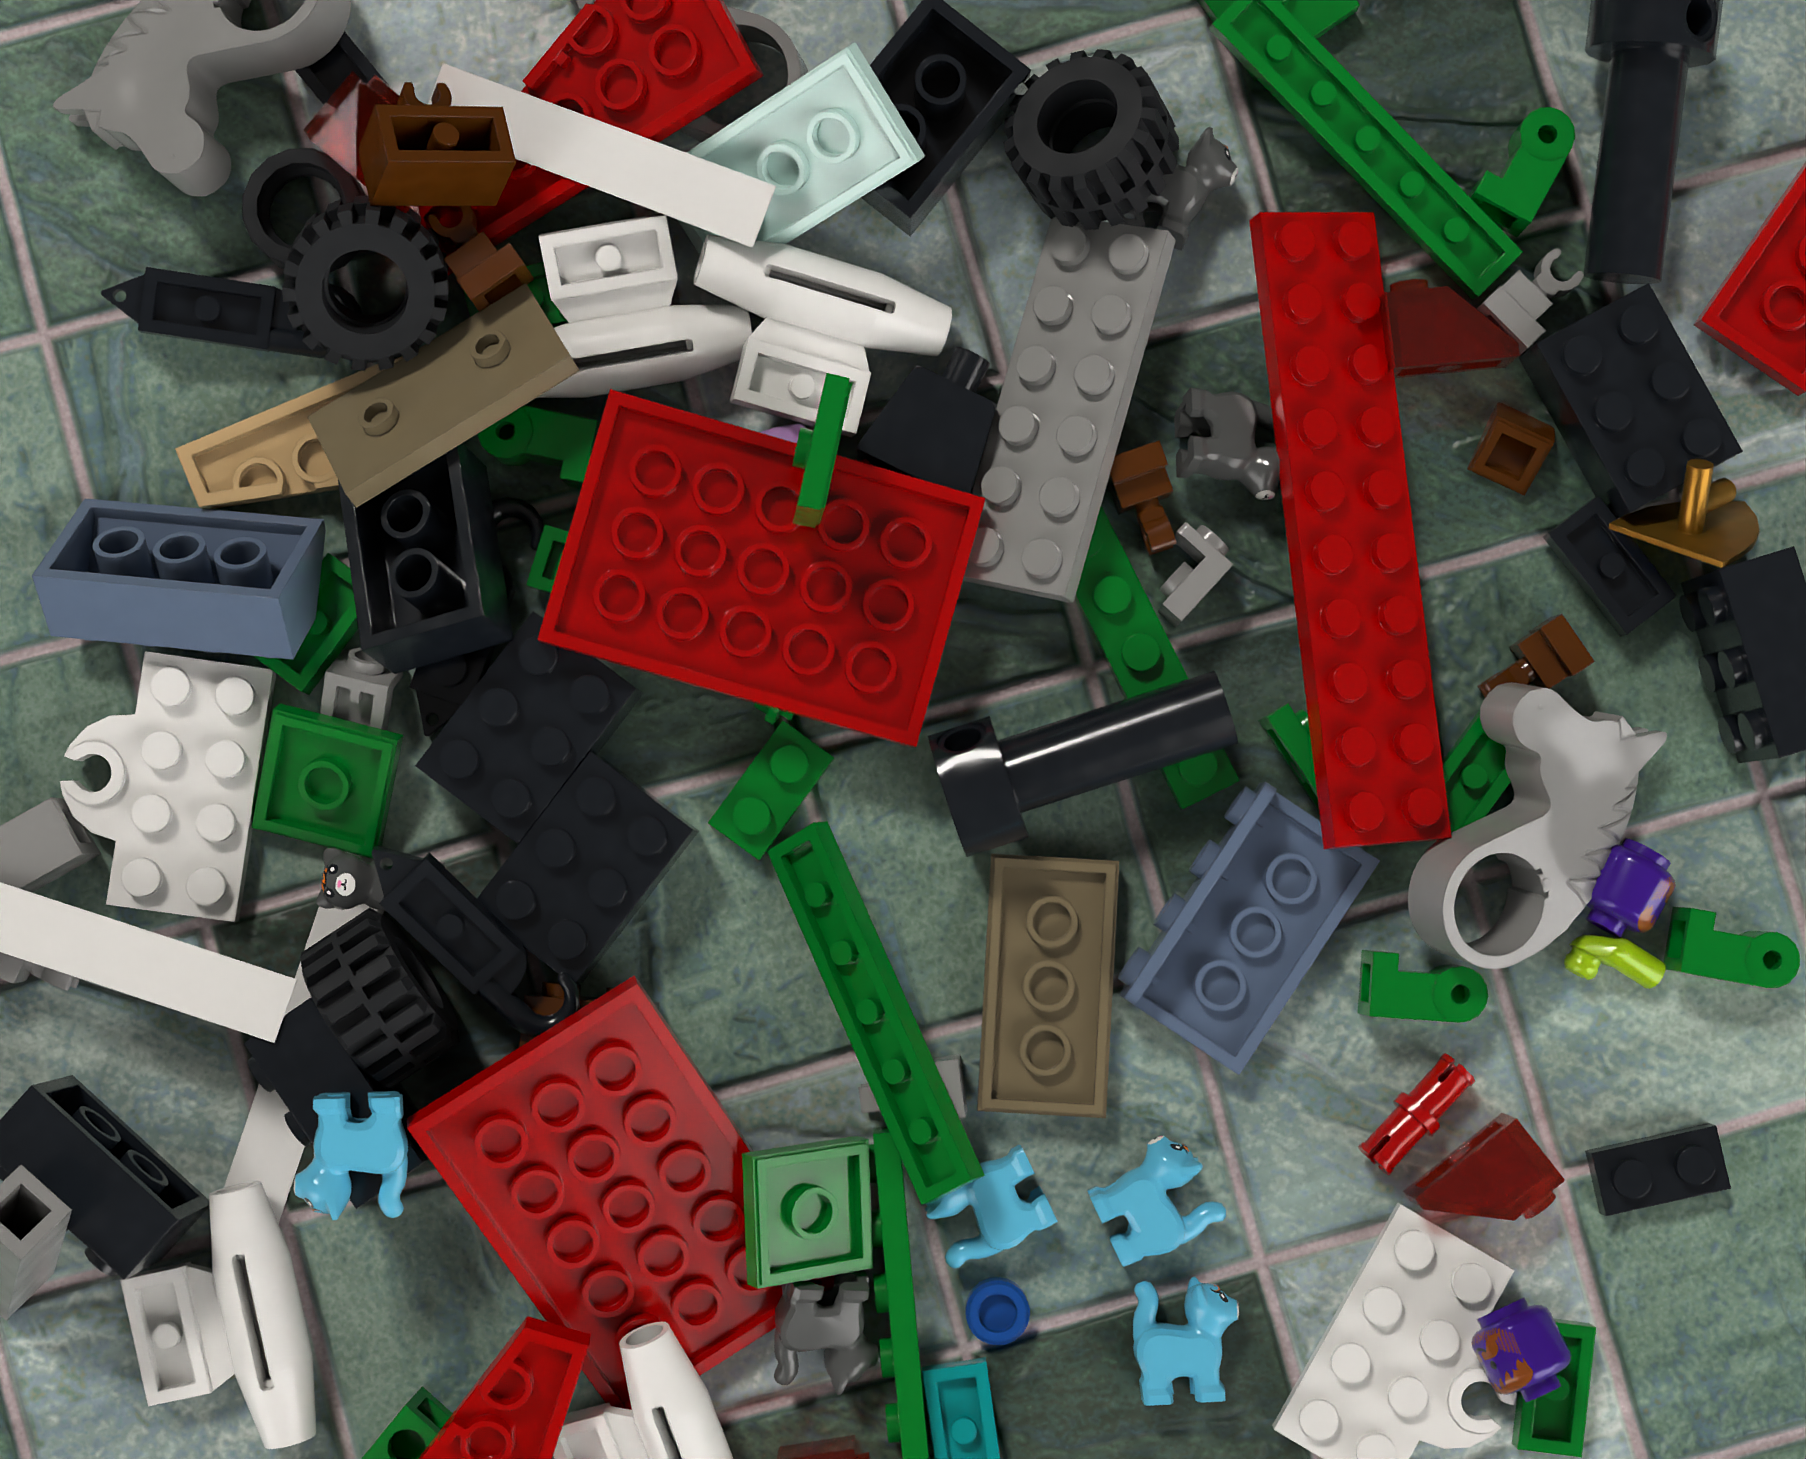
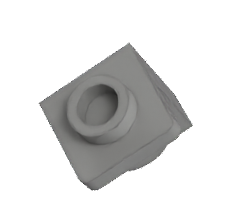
[1158,522,1233,627]
[320,648,403,730]

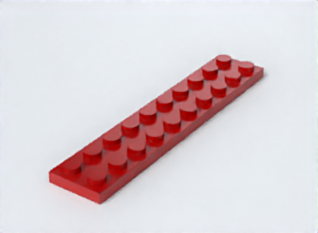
[1249,212,1452,850]

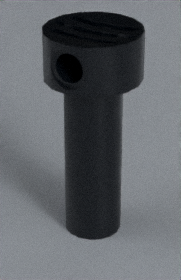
[1584,0,1723,284]
[928,671,1238,857]

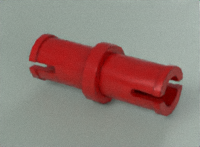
[1358,1053,1475,1176]

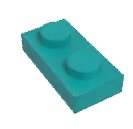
[922,1357,1000,1459]

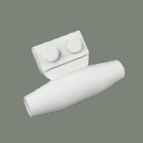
[537,214,753,398]
[694,234,952,437]
[120,1181,316,1449]
[553,1322,733,1459]

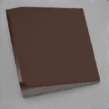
[1467,402,1555,496]

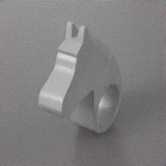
[53,0,351,196]
[1408,682,1667,969]

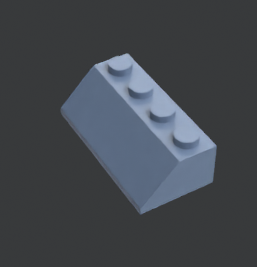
[32,498,326,659]

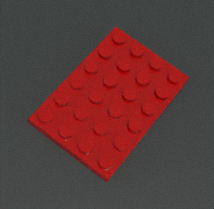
[537,389,986,748]
[407,975,835,1410]

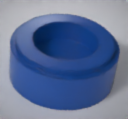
[965,1277,1030,1345]

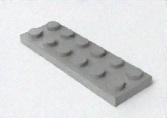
[963,217,1176,603]

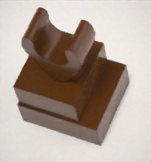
[428,206,534,312]
[1106,440,1177,556]
[1477,614,1595,698]

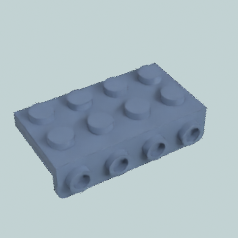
[1118,782,1380,1075]

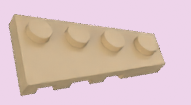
[175,356,403,509]

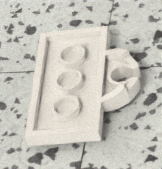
[60,651,276,922]
[1272,1203,1516,1459]

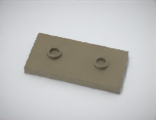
[308,283,580,507]
[977,854,1119,1118]

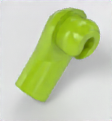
[1564,934,1666,989]

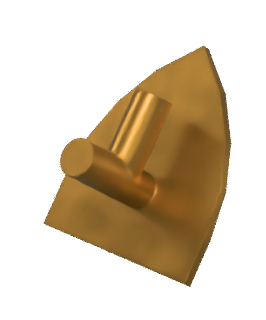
[1609,459,1760,568]

